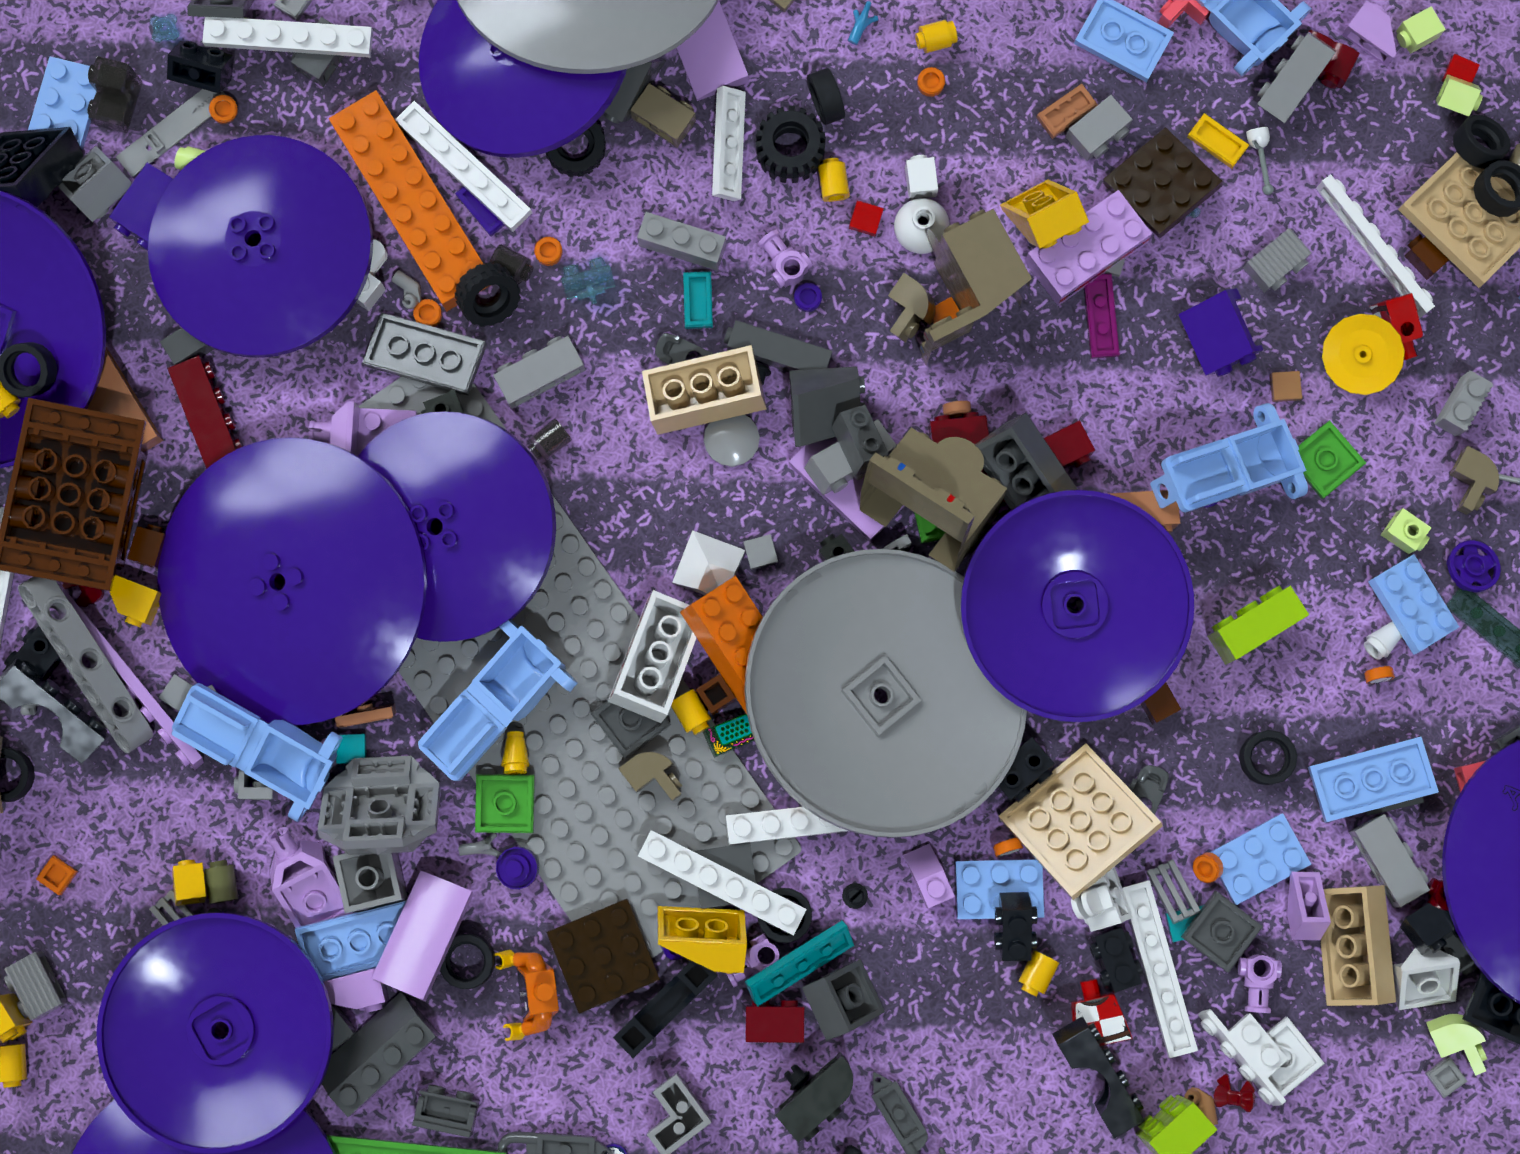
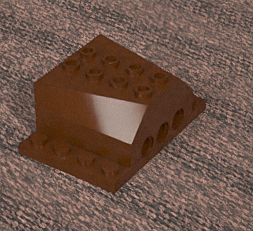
[0,398,147,591]

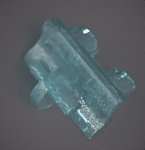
[561,257,616,304]

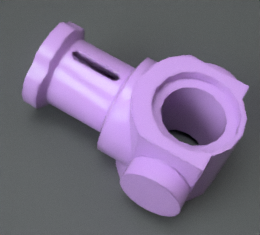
[758,229,813,288]
[726,933,779,987]
[1238,955,1282,1013]

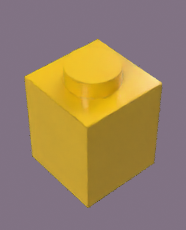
[172,860,206,906]

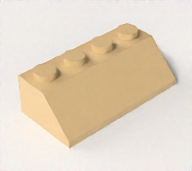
[642,345,767,435]
[1320,885,1396,1006]

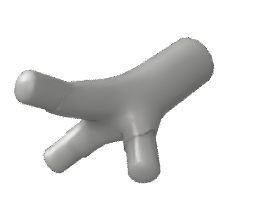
[458,833,502,858]

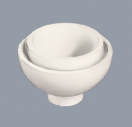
[894,198,950,254]

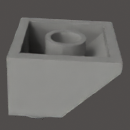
[58,146,132,222]
[332,853,408,913]

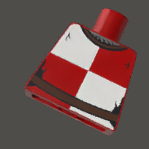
[1369,293,1423,360]
[1071,979,1132,1046]

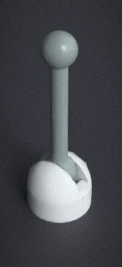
[1246,127,1274,195]

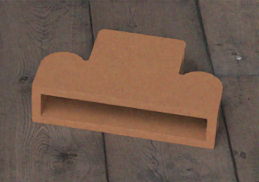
[87,347,164,453]

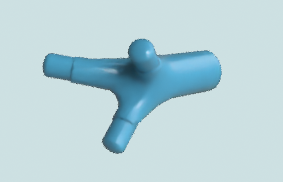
[847,1,878,45]

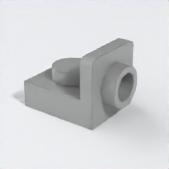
[234,770,278,800]

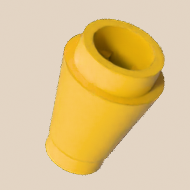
[501,731,530,775]

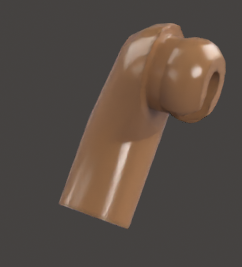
[1184,1087,1218,1125]

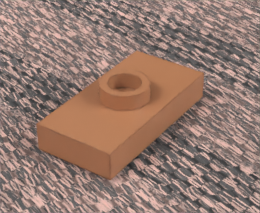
[1036,84,1098,139]
[335,703,396,728]

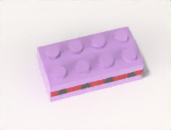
[1025,190,1152,306]

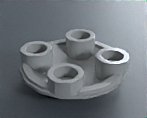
[704,415,760,467]

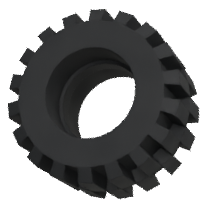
[756,106,826,183]

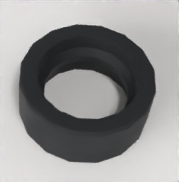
[807,68,845,125]
[1453,115,1510,169]
[1474,161,1520,217]
[0,342,57,397]
[1239,730,1297,785]
[0,747,35,803]
[758,888,812,943]
[440,934,495,989]

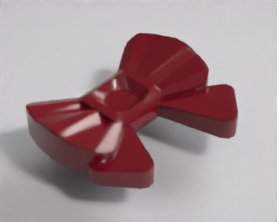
[62,582,104,607]
[1214,1073,1255,1112]

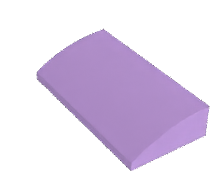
[676,1,748,101]
[789,437,905,542]
[372,871,474,1002]

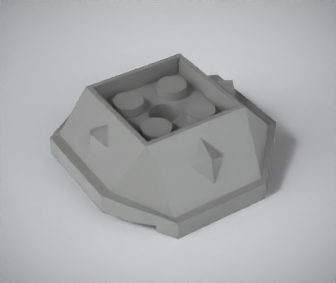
[318,756,441,855]

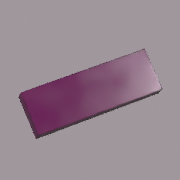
[1084,273,1120,359]

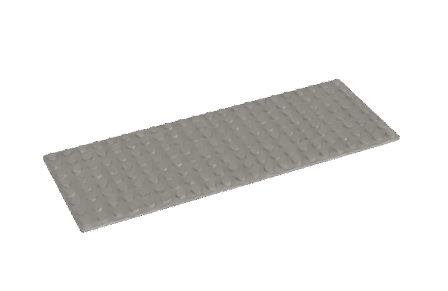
[358,377,801,958]

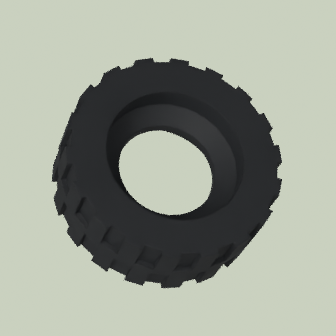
[546,122,606,177]
[455,262,521,327]

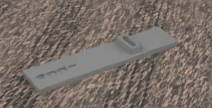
[116,89,225,178]

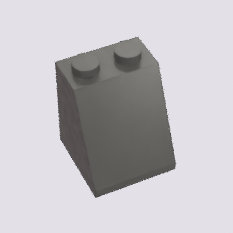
[604,57,666,124]
[789,366,865,447]

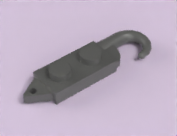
[871,1072,946,1154]
[497,1131,614,1154]

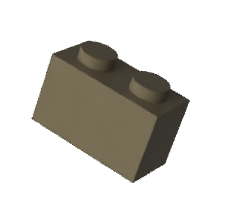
[630,83,696,148]

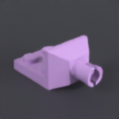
[308,401,418,456]
[267,827,354,928]

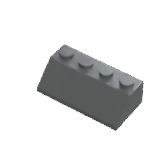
[975,412,1078,510]
[322,992,440,1117]

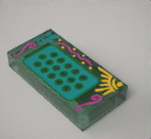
[703,713,755,758]

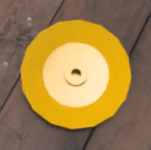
[1322,314,1405,395]

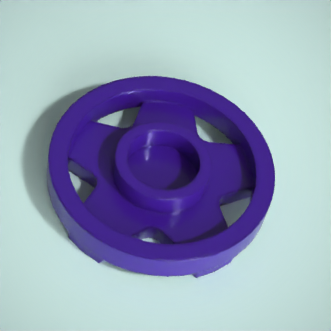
[1446,540,1501,592]

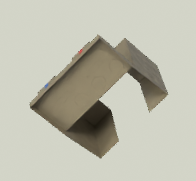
[920,208,1032,366]
[860,427,1007,572]

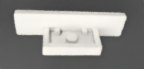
[1198,1009,1288,1106]

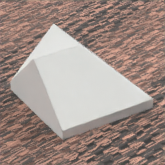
[672,530,745,595]
[1393,947,1460,1010]

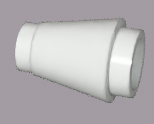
[1364,621,1402,660]

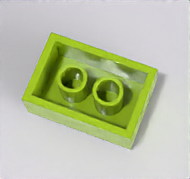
[1207,585,1309,665]
[1135,1095,1218,1154]

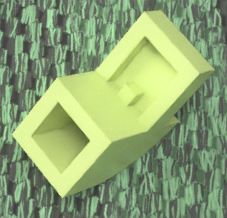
[1426,1014,1488,1076]

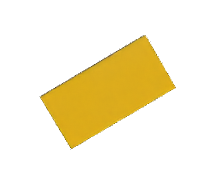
[1187,113,1249,169]

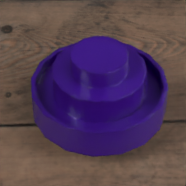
[496,846,539,890]

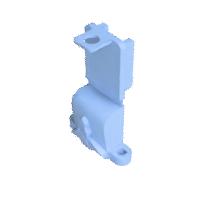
[1196,0,1312,76]
[1150,403,1308,513]
[418,620,578,781]
[171,683,343,822]

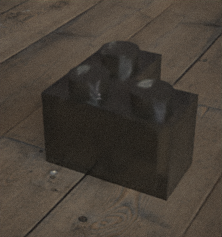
[87,56,143,133]

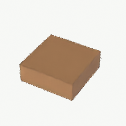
[1270,371,1302,402]

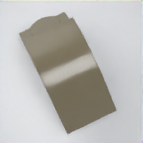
[888,273,935,343]
[1449,446,1499,515]
[618,752,682,801]

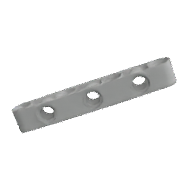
[18,577,153,753]

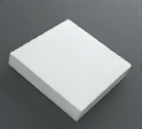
[1266,1017,1325,1097]

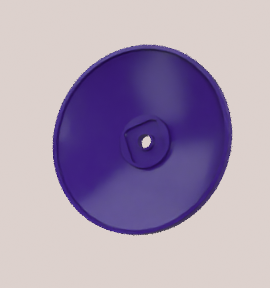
[419,0,627,158]
[148,135,373,358]
[358,411,556,642]
[960,490,1195,722]
[97,912,334,1154]

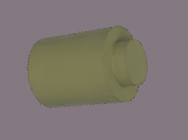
[204,860,239,904]

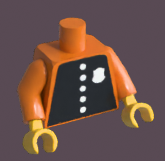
[494,950,559,1041]

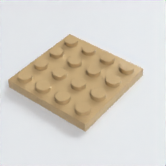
[1398,152,1520,288]
[999,744,1163,900]

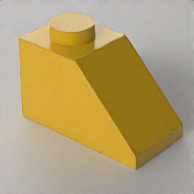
[109,575,161,628]

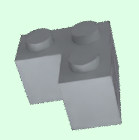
[647,1072,712,1154]

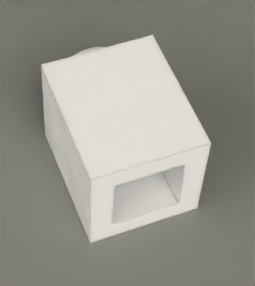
[905,155,938,200]

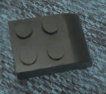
[775,1052,853,1143]

